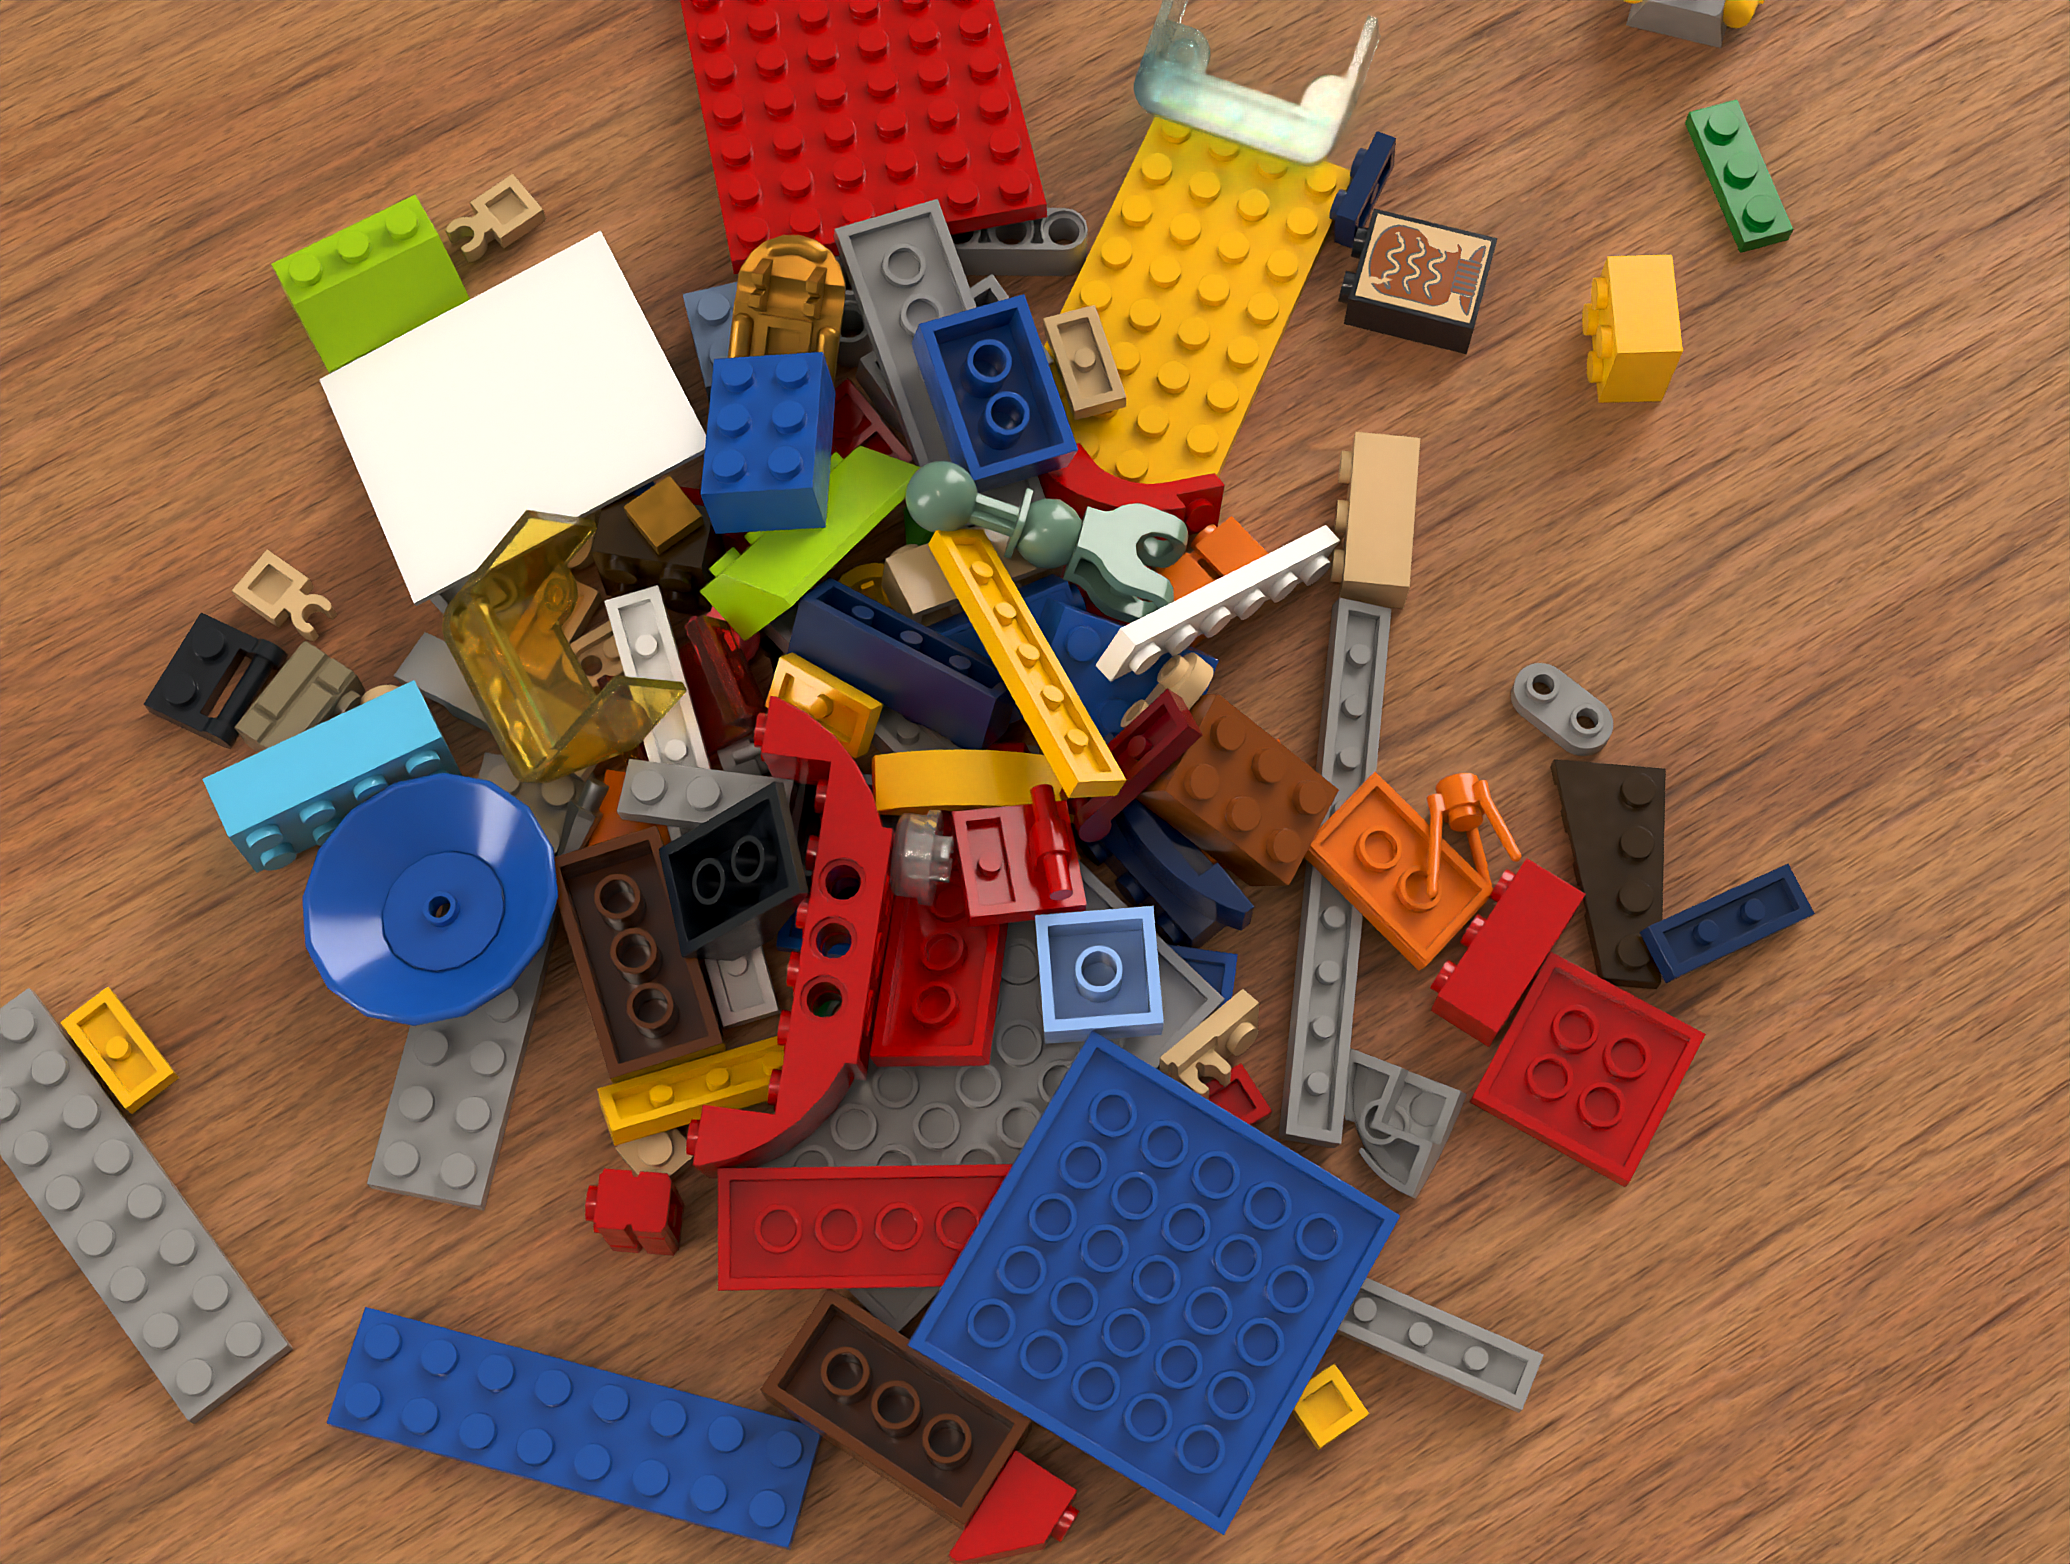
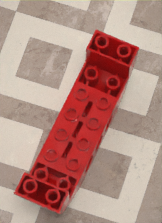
[686,696,901,1179]

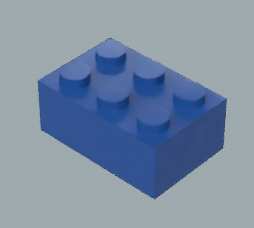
[911,294,1078,493]
[700,352,836,534]
[1014,598,1219,738]

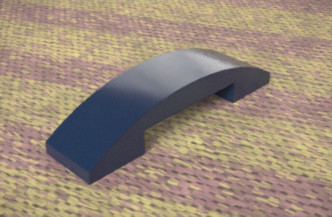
[1103,733,1254,931]

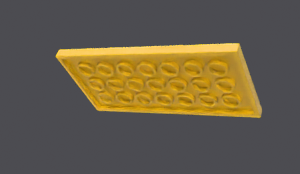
[1044,101,1353,484]

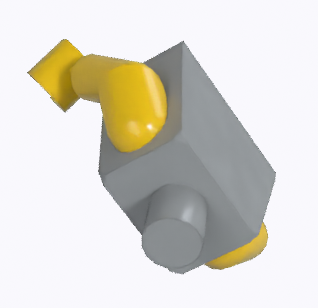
[1623,0,1765,48]

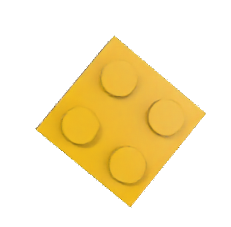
[1582,255,1683,403]

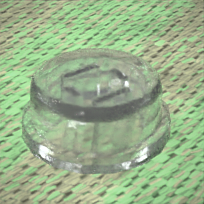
[890,809,954,906]

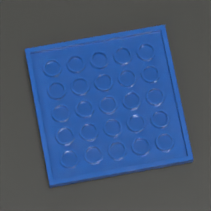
[907,1030,1401,1535]

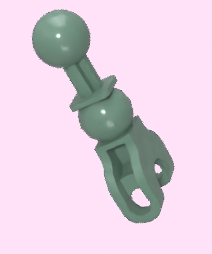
[906,461,1188,623]

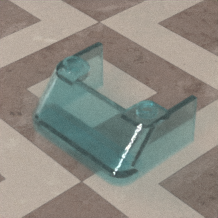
[1134,0,1380,167]

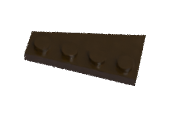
[1550,759,1666,989]

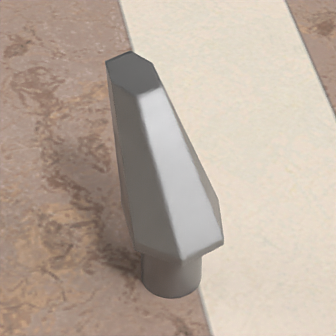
[558,778,609,856]

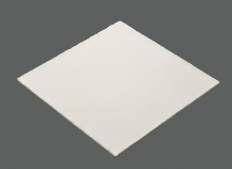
[320,231,706,606]

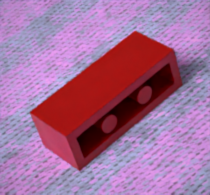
[1430,858,1586,1047]

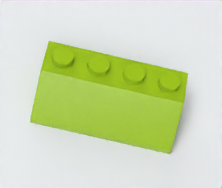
[700,446,921,641]

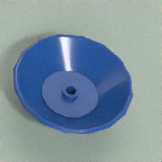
[302,773,558,1026]

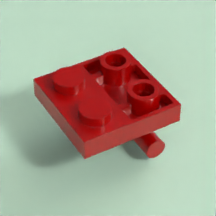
[950,784,1087,927]

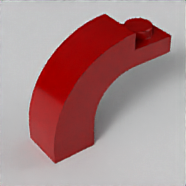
[1038,443,1225,541]

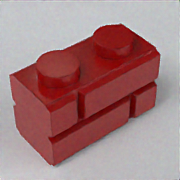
[585,1168,685,1256]

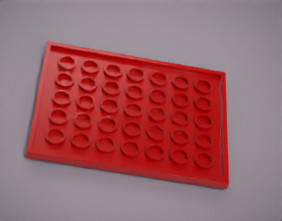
[680,0,1047,274]

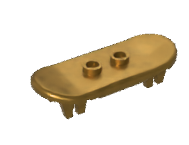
[728,235,846,385]

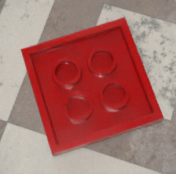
[1469,951,1706,1187]

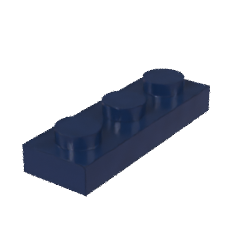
[1640,864,1815,983]

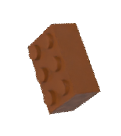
[1136,693,1339,886]

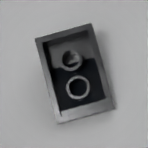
[659,781,809,961]

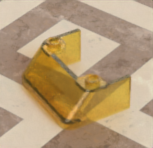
[442,509,687,784]

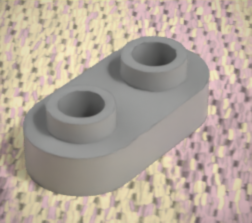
[1511,663,1613,756]

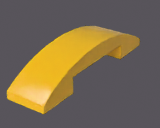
[872,749,1075,823]

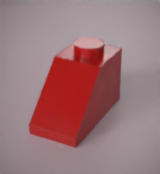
[948,1450,1080,1564]

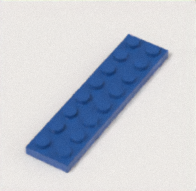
[327,1307,822,1550]

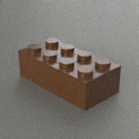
[554,825,727,1084]
[760,1289,1032,1531]

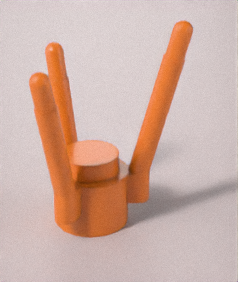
[1426,773,1522,898]

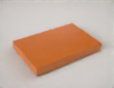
[1304,772,1494,971]

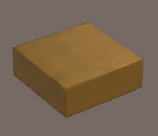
[624,475,704,555]

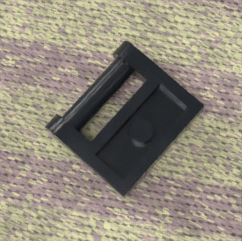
[144,613,288,749]

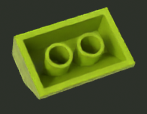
[271,194,470,374]

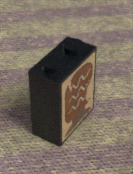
[1338,208,1498,355]

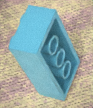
[202,680,462,873]

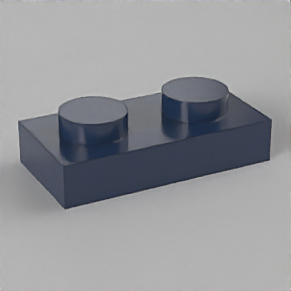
[1329,131,1396,248]

